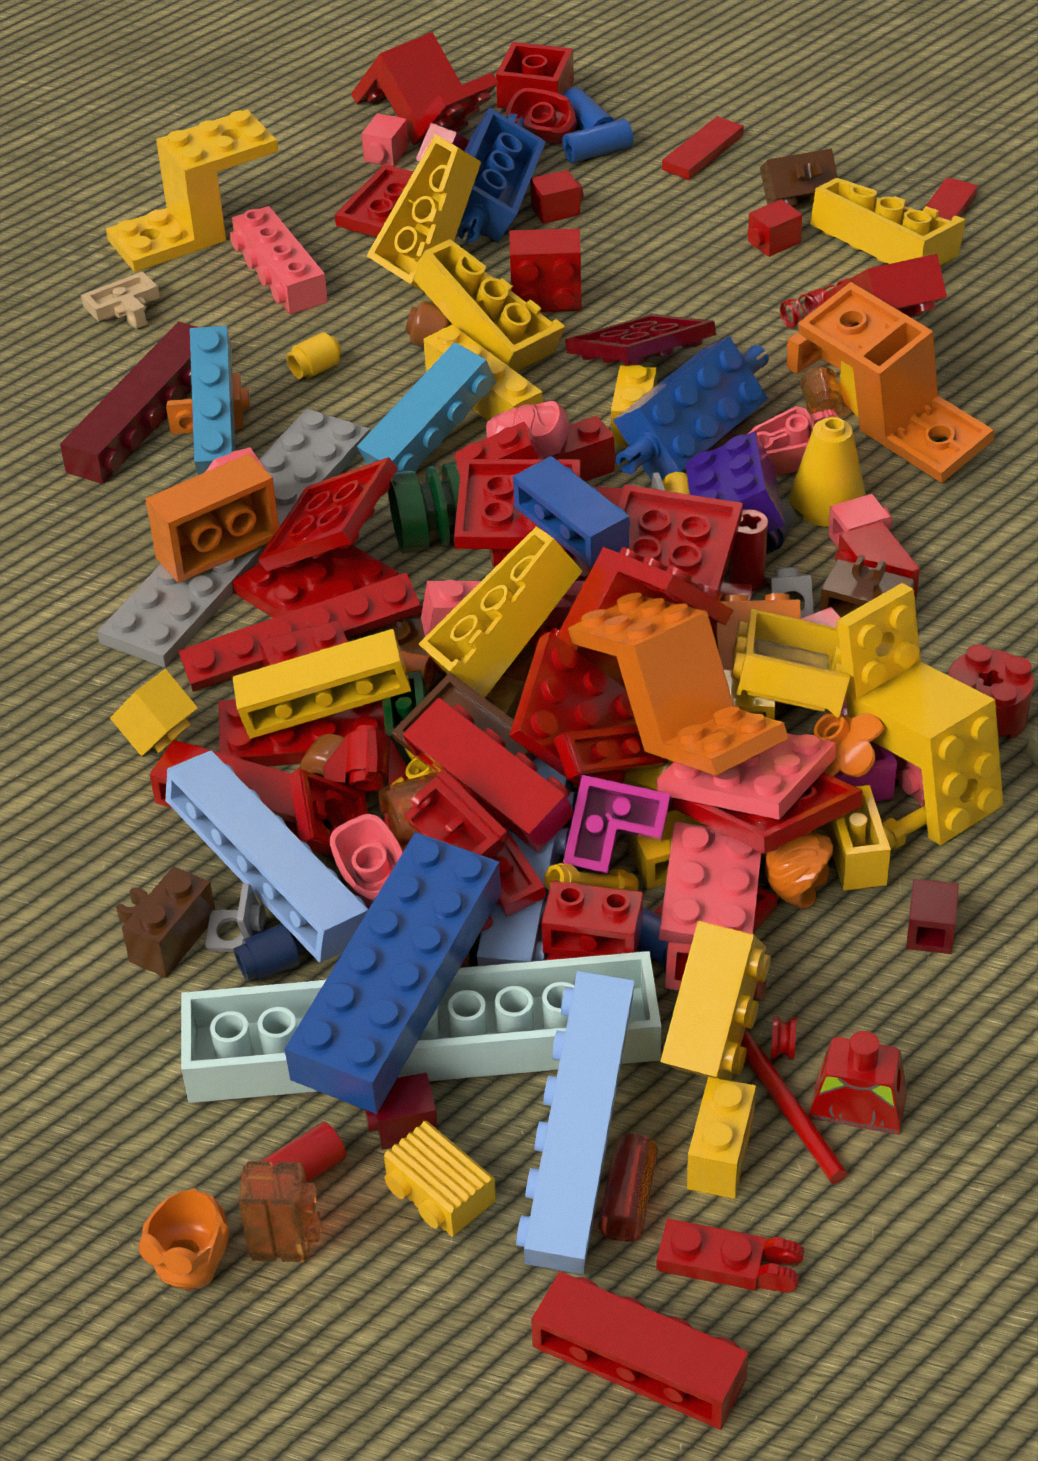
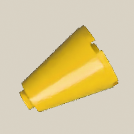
[790,417,866,527]

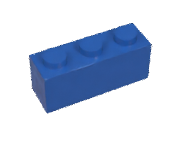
[513,456,630,568]

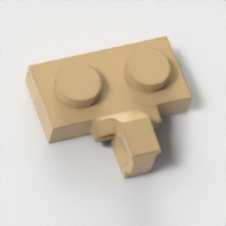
[81,272,160,329]

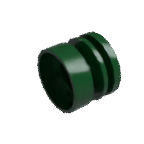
[388,462,460,554]

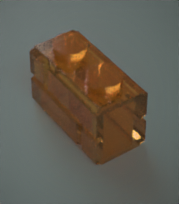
[238,1161,321,1262]

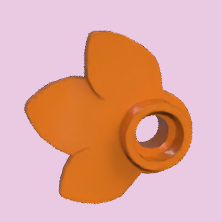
[813,712,885,777]

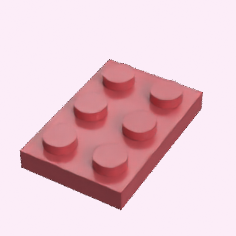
[658,822,761,944]

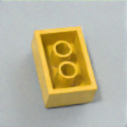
[660,921,771,1081]

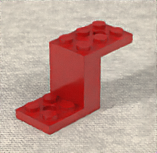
[351,32,499,146]
[527,547,734,688]

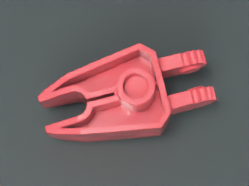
[748,406,839,476]

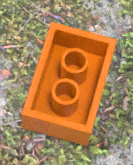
[145,453,279,584]

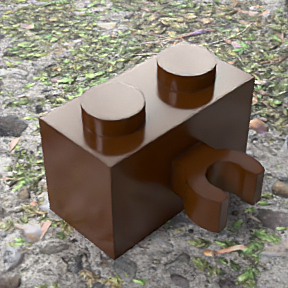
[760,148,838,207]
[820,555,914,618]
[116,866,215,978]

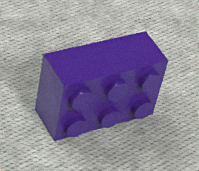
[686,431,785,533]

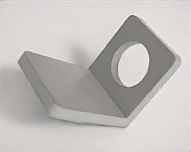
[765,567,814,618]
[205,883,265,952]

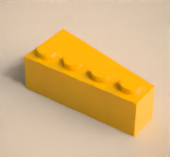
[367,134,481,291]
[810,178,966,266]
[413,239,566,372]
[419,526,582,698]

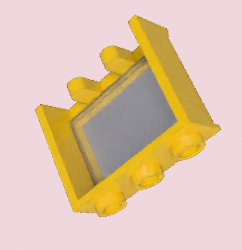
[731,608,850,718]

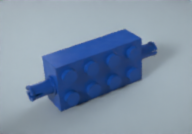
[458,107,546,243]
[613,336,769,481]

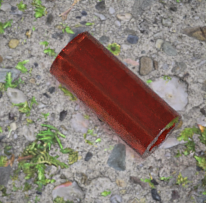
[598,1134,658,1242]

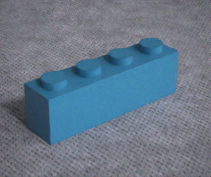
[190,326,236,475]
[357,342,496,472]

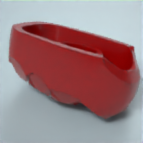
[506,88,577,144]

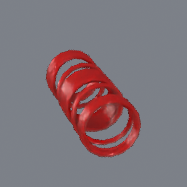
[779,278,848,328]

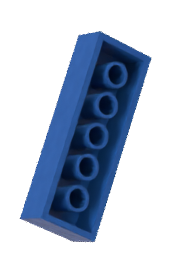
[285,832,501,1114]

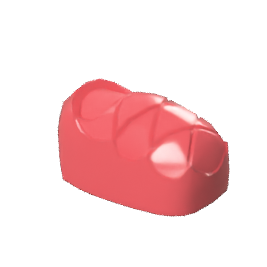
[486,401,569,458]
[330,814,403,908]

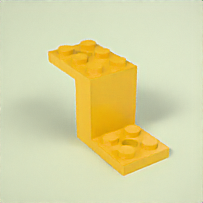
[106,109,278,272]
[836,583,1004,846]

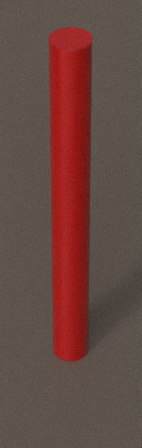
[741,1031,847,1184]

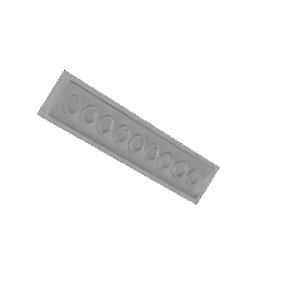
[97,409,370,668]

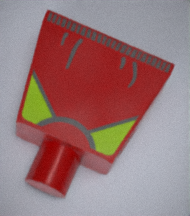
[809,1031,907,1135]

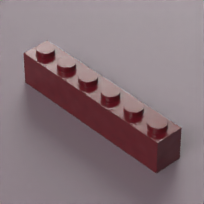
[60,321,197,484]

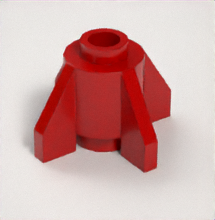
[323,725,408,797]

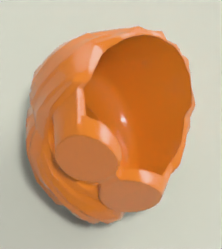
[764,830,834,909]
[139,1188,229,1291]

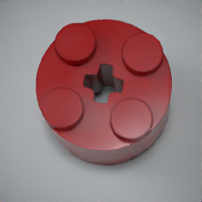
[948,644,1034,740]

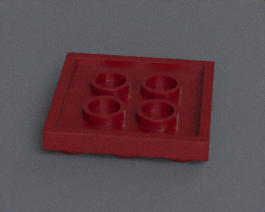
[565,314,717,366]

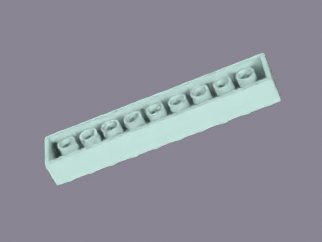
[181,951,661,1103]

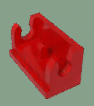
[404,769,507,859]

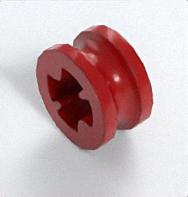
[771,1016,797,1060]

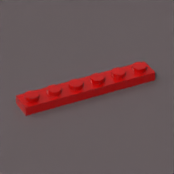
[178,572,421,692]

